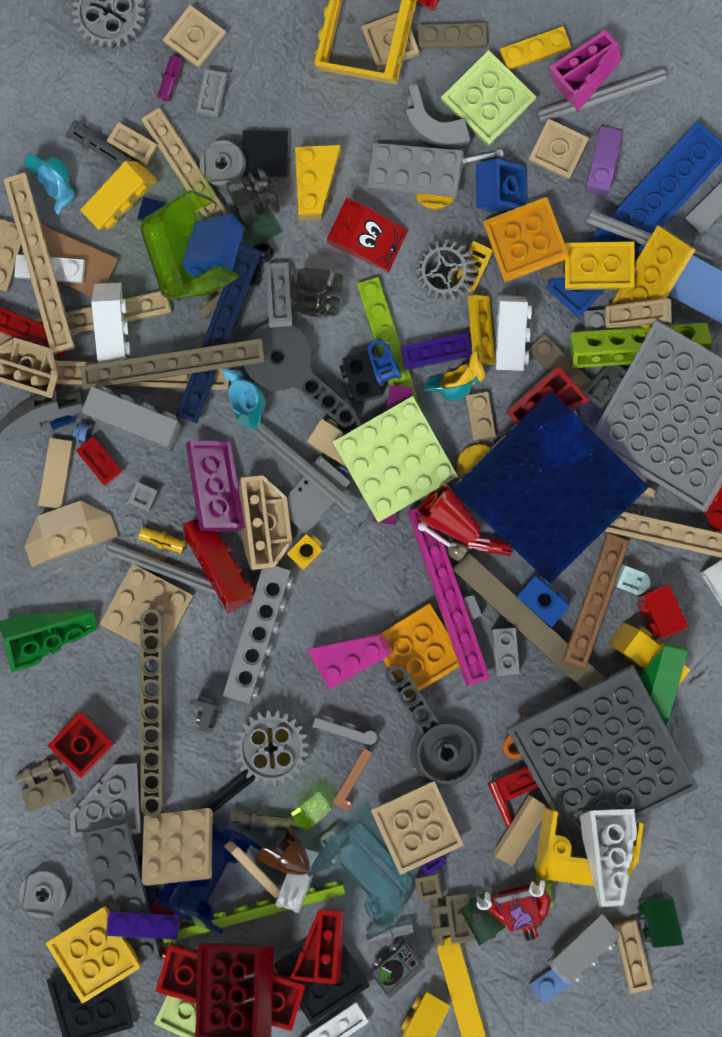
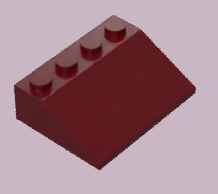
[195,942,274,1037]

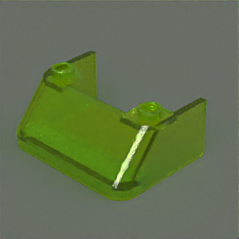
[140,189,239,300]

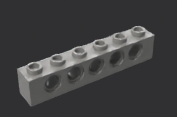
[223,566,294,704]

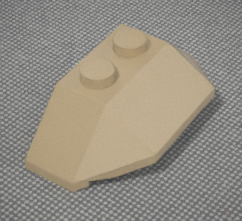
[0,338,58,398]
[239,475,292,570]
[24,501,119,568]

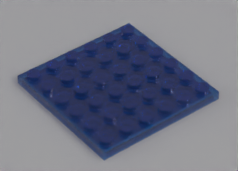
[452,389,649,583]

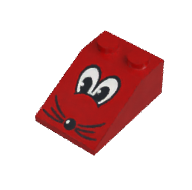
[327,197,408,272]

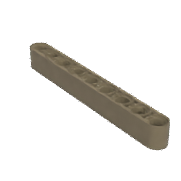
[452,553,605,690]
[140,608,164,817]

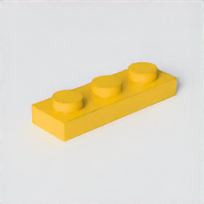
[499,26,571,71]
[468,295,495,365]

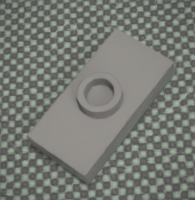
[195,69,227,119]

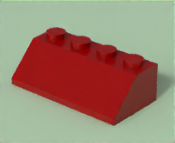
[183,519,254,614]

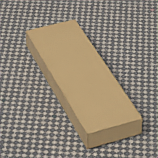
[605,298,671,329]
[38,438,73,509]
[493,795,549,867]
[224,841,281,898]
[613,919,653,994]

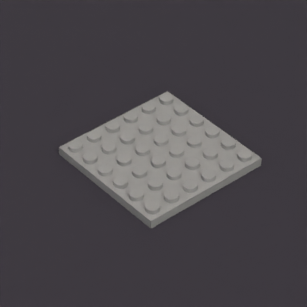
[588,320,722,512]

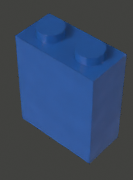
[182,214,244,279]

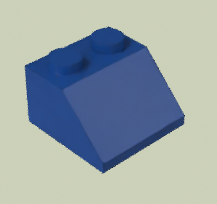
[476,159,527,212]

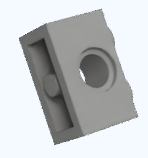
[491,628,520,676]

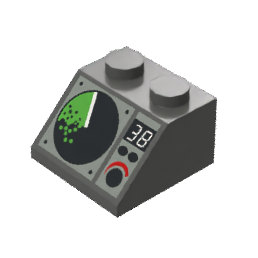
[371,939,425,998]

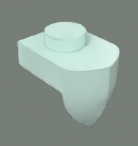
[614,564,651,595]

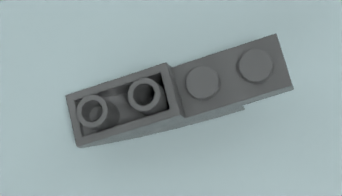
[0,390,84,441]

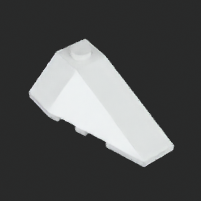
[580,809,637,907]

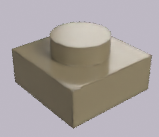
[414,873,442,902]

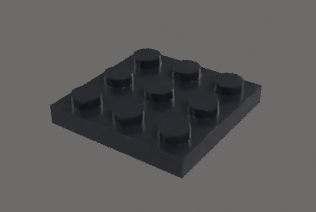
[273,943,370,1024]
[46,974,134,1037]

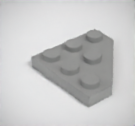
[70,763,142,837]

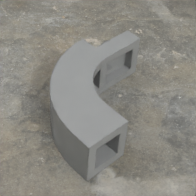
[405,84,470,149]

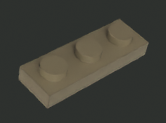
[418,23,487,50]
[528,334,592,391]

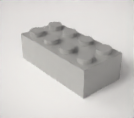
[81,385,182,451]

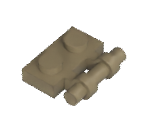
[15,758,73,812]
[428,894,475,947]

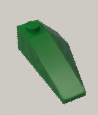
[0,609,97,672]
[638,643,688,726]

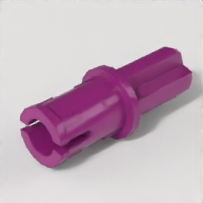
[156,55,183,102]

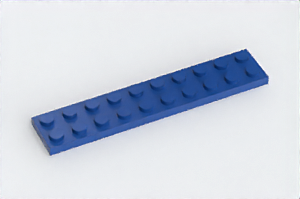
[545,121,722,319]

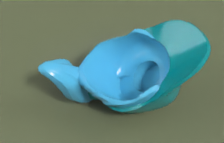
[25,153,75,214]
[222,369,266,429]

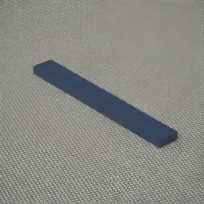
[176,244,262,424]

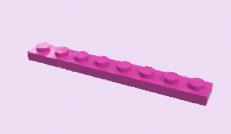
[407,508,490,687]

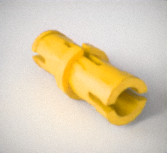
[138,526,187,555]

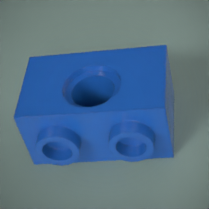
[516,576,570,628]

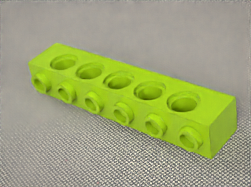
[569,323,712,368]

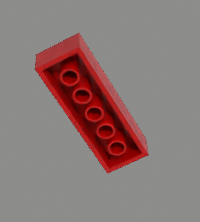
[155,942,306,1032]

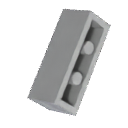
[546,914,621,984]

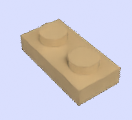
[107,122,158,166]
[465,392,496,441]

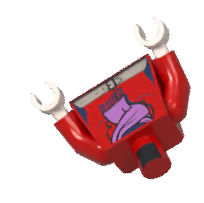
[477,880,551,941]

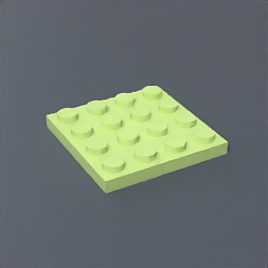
[332,396,458,522]

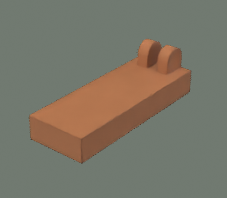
[333,747,372,810]

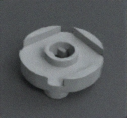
[200,140,246,187]
[19,870,67,918]

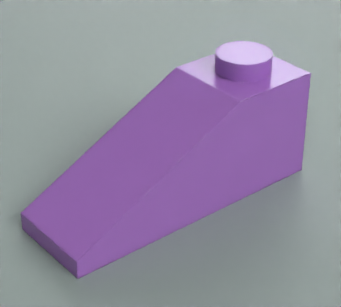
[584,126,622,197]

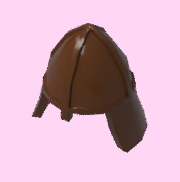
[257,826,310,875]

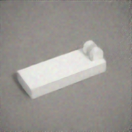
[276,849,320,913]

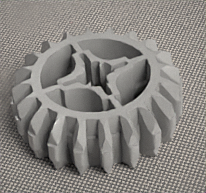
[415,239,477,301]

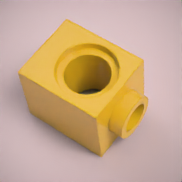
[287,534,323,571]

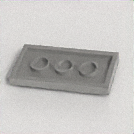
[367,143,464,197]

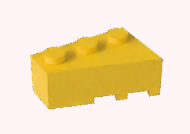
[295,145,341,221]
[80,161,159,230]
[607,622,690,687]
[398,992,451,1037]

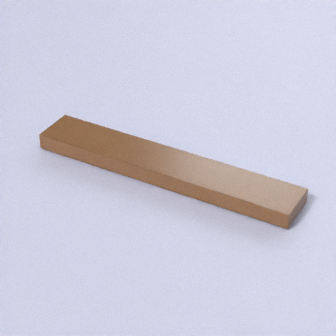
[562,533,629,670]

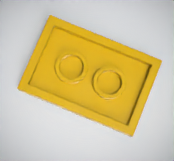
[565,242,634,290]

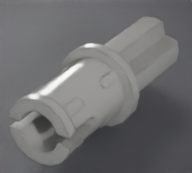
[366,920,414,943]

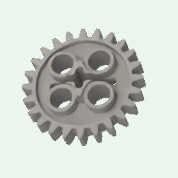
[71,0,146,50]
[234,710,309,786]

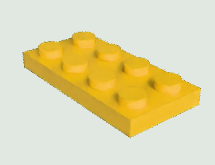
[610,225,696,329]

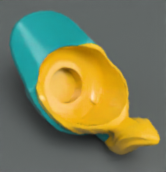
[423,351,485,402]

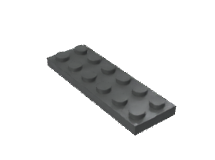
[82,822,163,964]

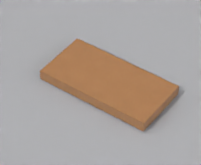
[20,225,119,297]

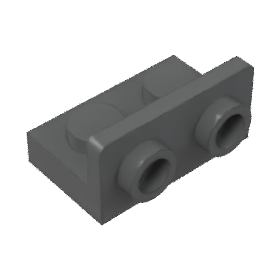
[583,365,627,415]
[191,696,219,733]

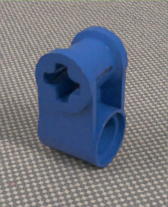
[368,340,402,386]

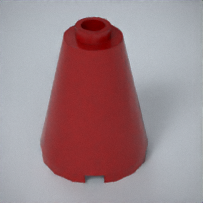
[416,482,480,544]

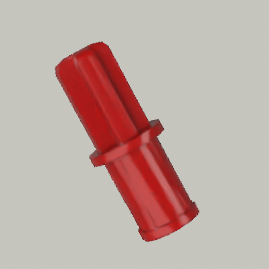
[467,537,513,557]

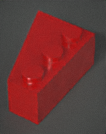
[506,364,589,430]
[289,907,346,984]

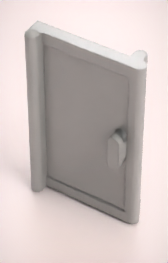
[286,455,352,535]

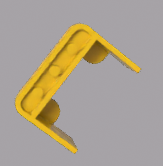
[536,808,644,886]

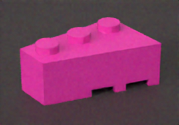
[549,30,621,111]
[306,633,394,690]

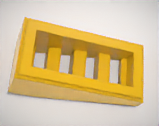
[454,241,493,294]

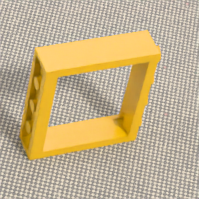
[314,0,417,85]

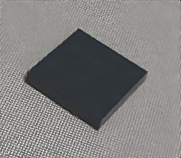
[242,130,288,177]

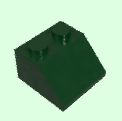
[637,893,684,948]

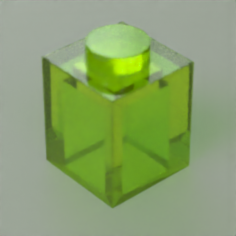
[291,791,334,831]

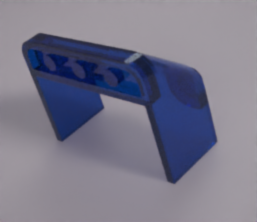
[158,824,262,934]

